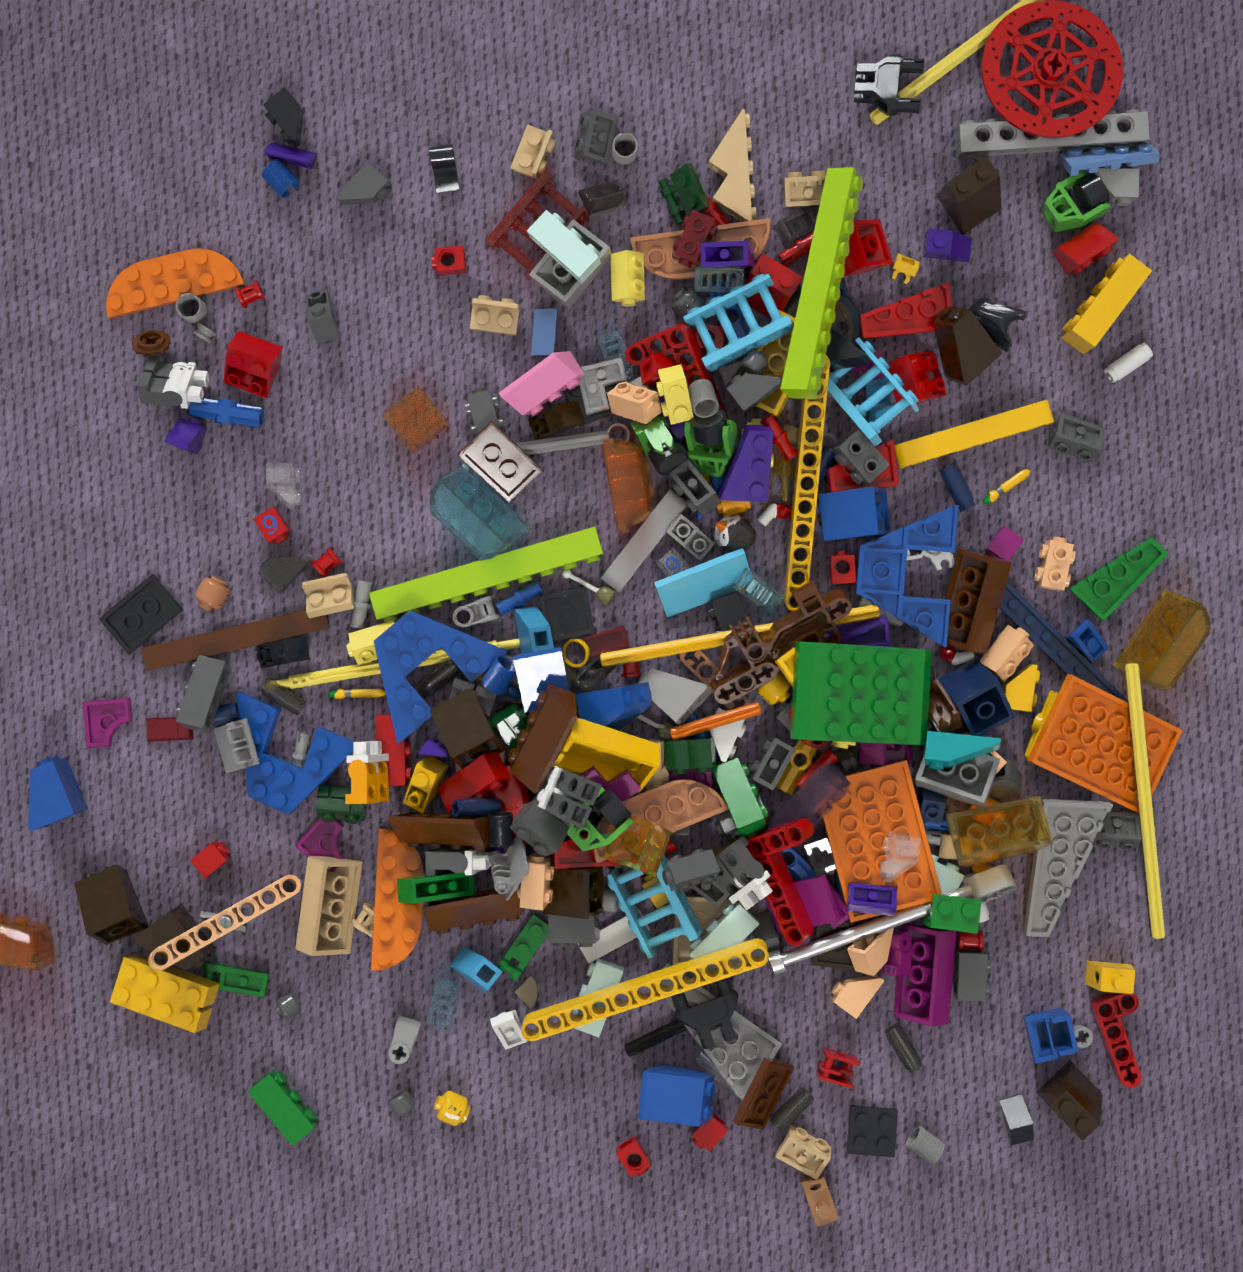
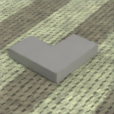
[579,358,627,415]

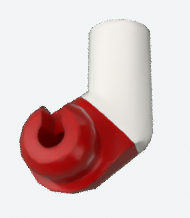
[757,503,792,527]
[939,644,975,666]

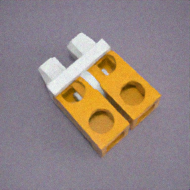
[345,741,389,804]

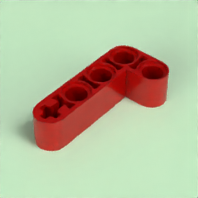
[1090,992,1142,1088]

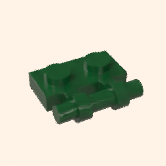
[658,163,710,225]

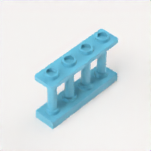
[683,274,794,372]
[827,337,919,447]
[607,847,703,959]

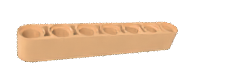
[148,875,301,971]

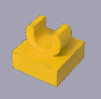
[892,253,920,284]

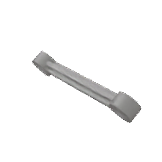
[516,423,630,455]

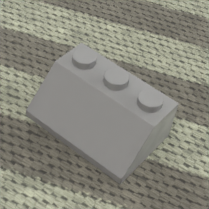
[529,219,612,310]
[915,753,1000,809]

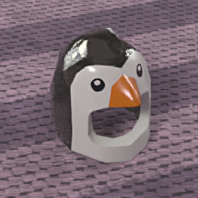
[713,515,757,553]

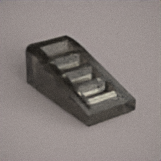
[774,205,819,247]

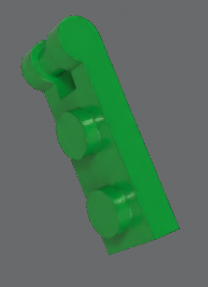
[497,914,548,981]
[203,961,270,997]

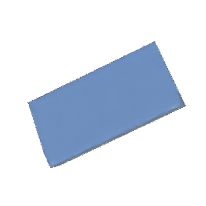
[531,308,558,357]

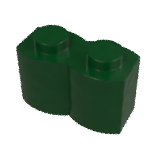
[664,738,716,774]

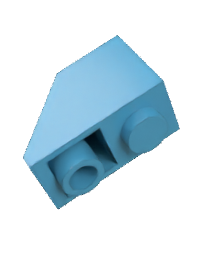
[514,606,554,654]
[449,946,502,994]

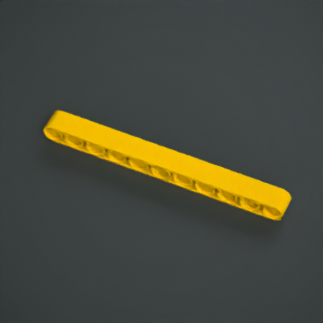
[783,356,830,611]
[521,938,769,1041]

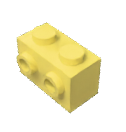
[656,364,694,425]

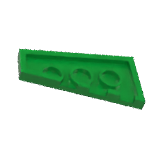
[1068,537,1169,621]

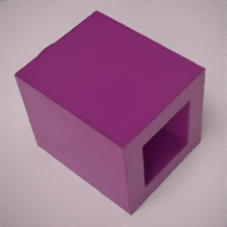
[984,526,1024,561]

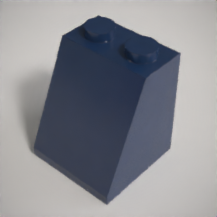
[938,658,1015,736]

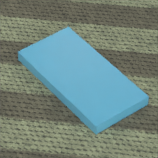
[654,548,754,618]

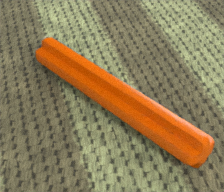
[670,702,761,740]

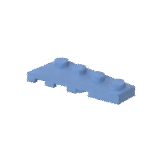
[1059,143,1160,176]

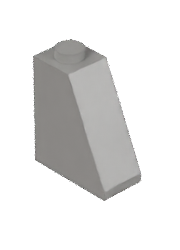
[638,668,712,725]

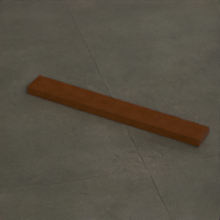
[141,610,330,671]

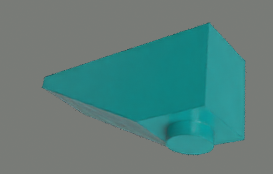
[924,731,1001,770]

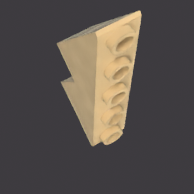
[708,109,756,222]

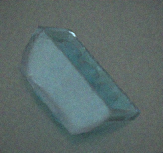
[430,464,531,561]

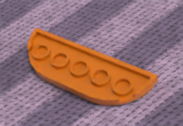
[106,248,245,319]
[371,828,424,971]

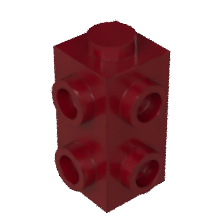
[673,210,718,268]

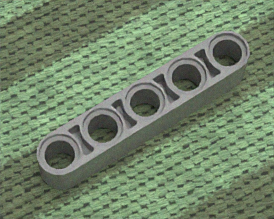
[601,489,687,593]

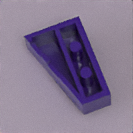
[718,425,773,502]
[839,613,891,647]

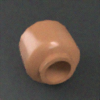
[195,575,230,611]

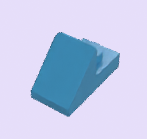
[865,377,893,425]

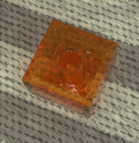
[382,385,451,454]

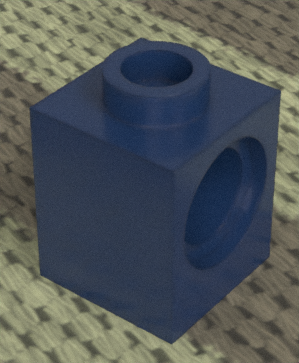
[917,788,947,822]

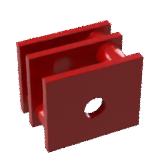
[816,1047,860,1089]

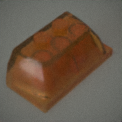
[601,438,655,535]
[0,913,55,971]

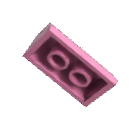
[499,351,585,416]

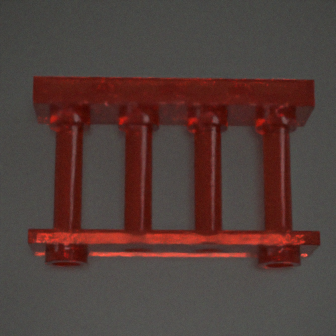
[485,169,589,281]

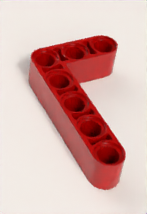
[625,323,729,420]
[746,818,814,946]

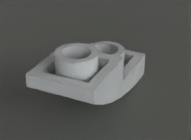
[666,514,715,561]

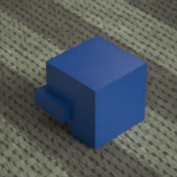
[1023,1008,1079,1064]

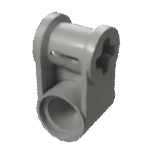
[453,595,500,628]
[389,1015,422,1064]

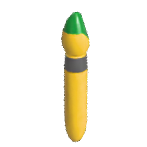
[982,469,1031,504]
[328,689,386,699]

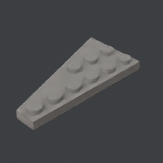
[1023,799,1113,937]
[661,963,782,1103]

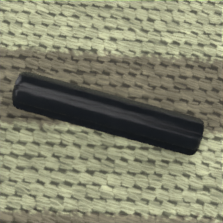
[624,1020,687,1057]

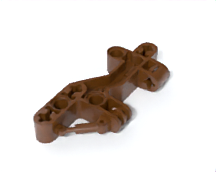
[711,580,852,704]

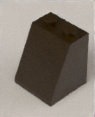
[937,156,1002,235]
[933,306,1002,386]
[430,688,506,769]
[543,864,604,919]
[74,865,149,945]
[132,904,215,971]
[1037,1060,1103,1141]

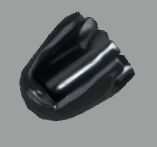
[968,296,1027,353]

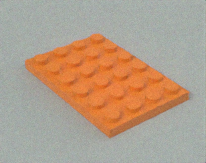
[1027,674,1183,814]
[814,760,942,923]

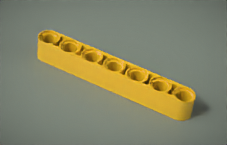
[895,400,1054,469]

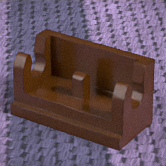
[928,679,962,733]

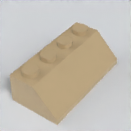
[295,856,363,956]

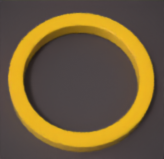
[563,638,590,668]

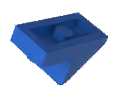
[1066,619,1109,664]

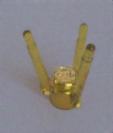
[761,456,795,512]

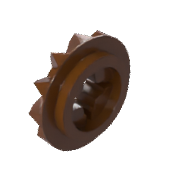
[132,330,171,357]

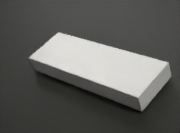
[577,909,650,964]

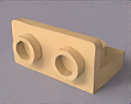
[510,124,556,180]
[782,170,826,207]
[470,295,520,336]
[302,573,354,618]
[775,1125,831,1180]

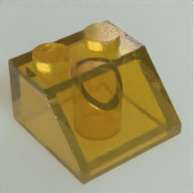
[603,816,672,877]

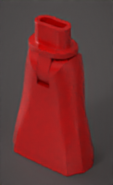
[487,765,531,846]

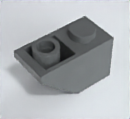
[305,289,340,344]

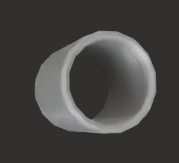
[611,132,638,165]
[176,293,207,324]
[688,379,719,418]
[906,1126,945,1165]

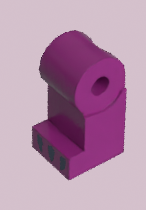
[879,930,912,976]

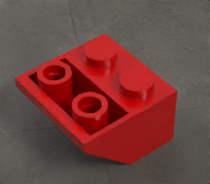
[1052,222,1118,275]
[223,331,283,398]
[887,351,947,407]

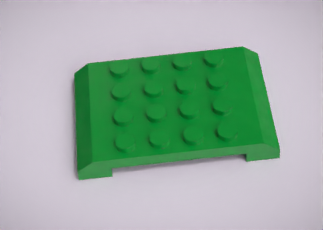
[790,642,932,745]

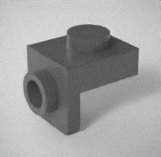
[804,834,836,876]

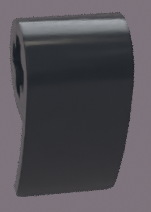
[429,144,459,193]

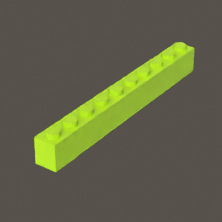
[780,167,863,399]
[369,527,603,623]

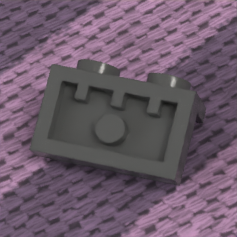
[574,109,618,165]
[1049,414,1105,462]
[1092,811,1142,850]

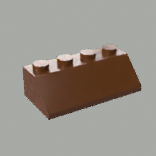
[945,548,1012,653]
[508,683,577,794]
[388,812,489,850]
[422,886,524,934]

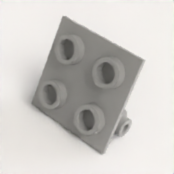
[214,718,260,774]
[489,837,530,900]

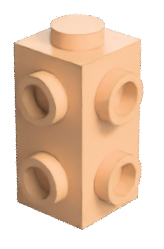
[607,382,661,424]
[1034,537,1075,591]
[980,625,1034,682]
[517,853,554,911]

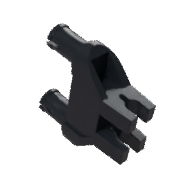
[854,54,925,116]
[671,978,738,1049]

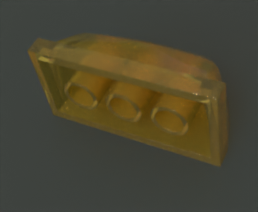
[1113,589,1211,690]
[946,796,1053,867]

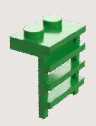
[921,893,982,934]

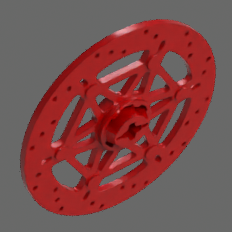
[981,0,1123,138]

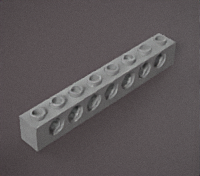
[955,109,1150,158]

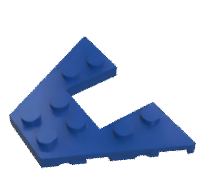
[855,505,959,647]
[373,610,507,744]
[237,692,356,815]

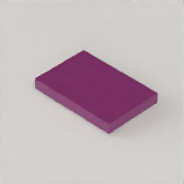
[765,874,841,933]

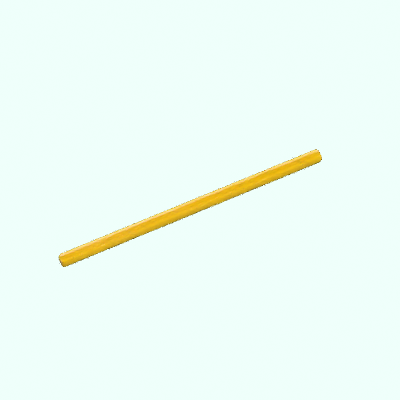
[600,605,880,667]

